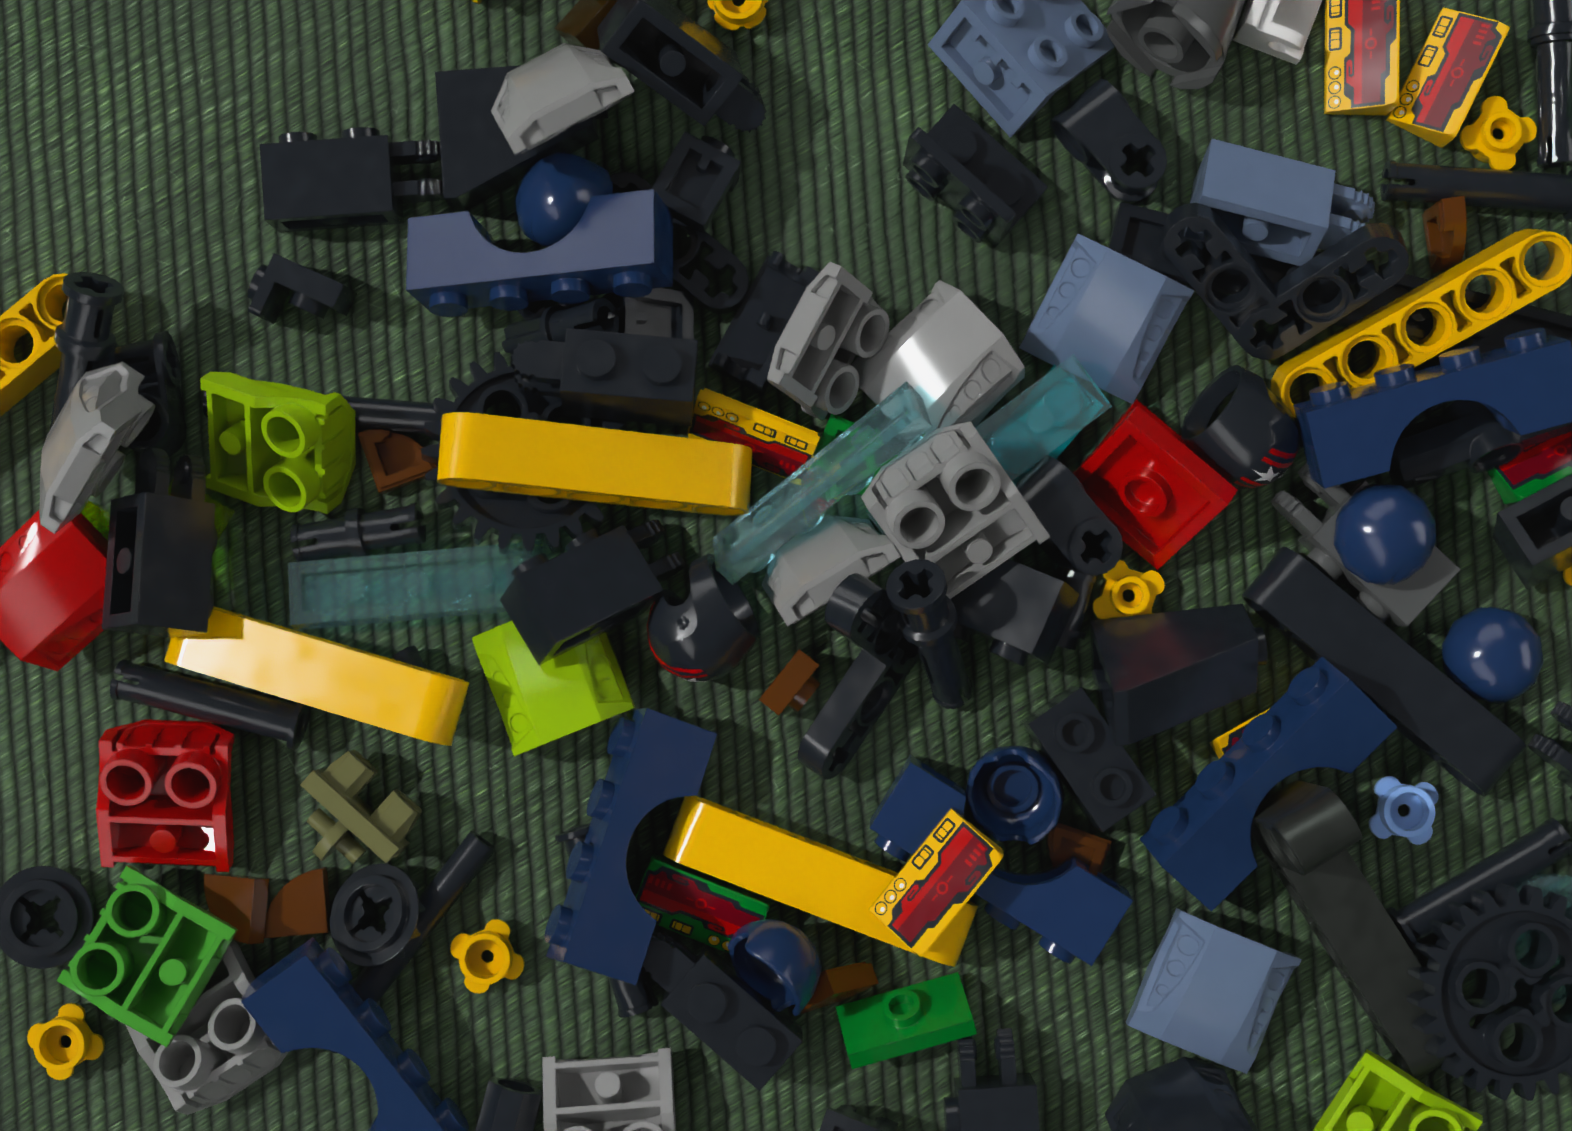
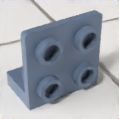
[928,0,1115,138]

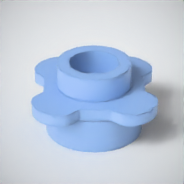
[1369,776,1438,845]

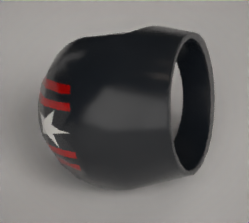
[1180,365,1300,489]
[647,553,761,682]

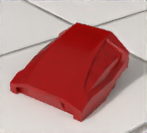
[0,510,108,671]
[96,719,234,872]

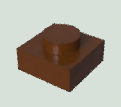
[759,649,821,715]

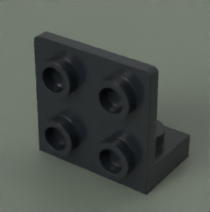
[903,104,1048,247]

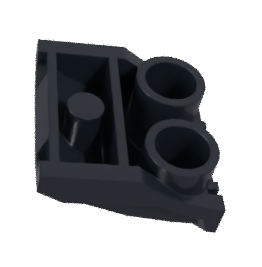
[1105,1057,1259,1131]

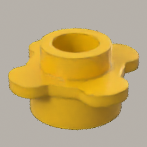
[1460,96,1537,170]
[1092,560,1165,619]
[450,919,525,994]
[27,1003,105,1080]

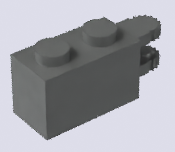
[1271,462,1461,627]

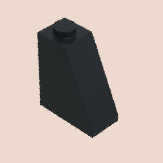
[435,65,608,212]
[1090,604,1268,746]

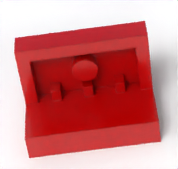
[1073,399,1238,570]

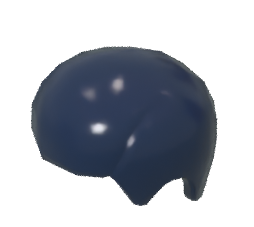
[515,152,613,247]
[1333,484,1436,585]
[1441,607,1544,704]
[965,746,1065,845]
[728,919,822,1016]

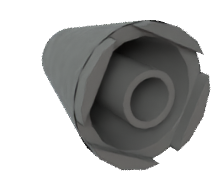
[1106,0,1245,89]

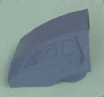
[1019,233,1194,404]
[1126,908,1302,1074]

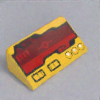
[1324,0,1400,116]
[1386,7,1510,148]
[688,388,820,483]
[869,808,1004,958]

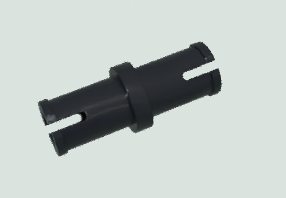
[290,502,426,565]

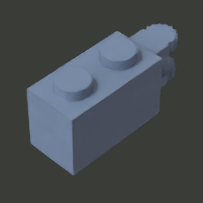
[1184,139,1375,266]

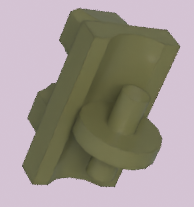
[300,749,422,865]

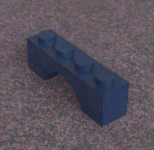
[406,189,673,317]
[1293,328,1572,489]
[1140,657,1397,912]
[545,708,717,985]
[870,754,1133,966]
[241,937,469,1131]

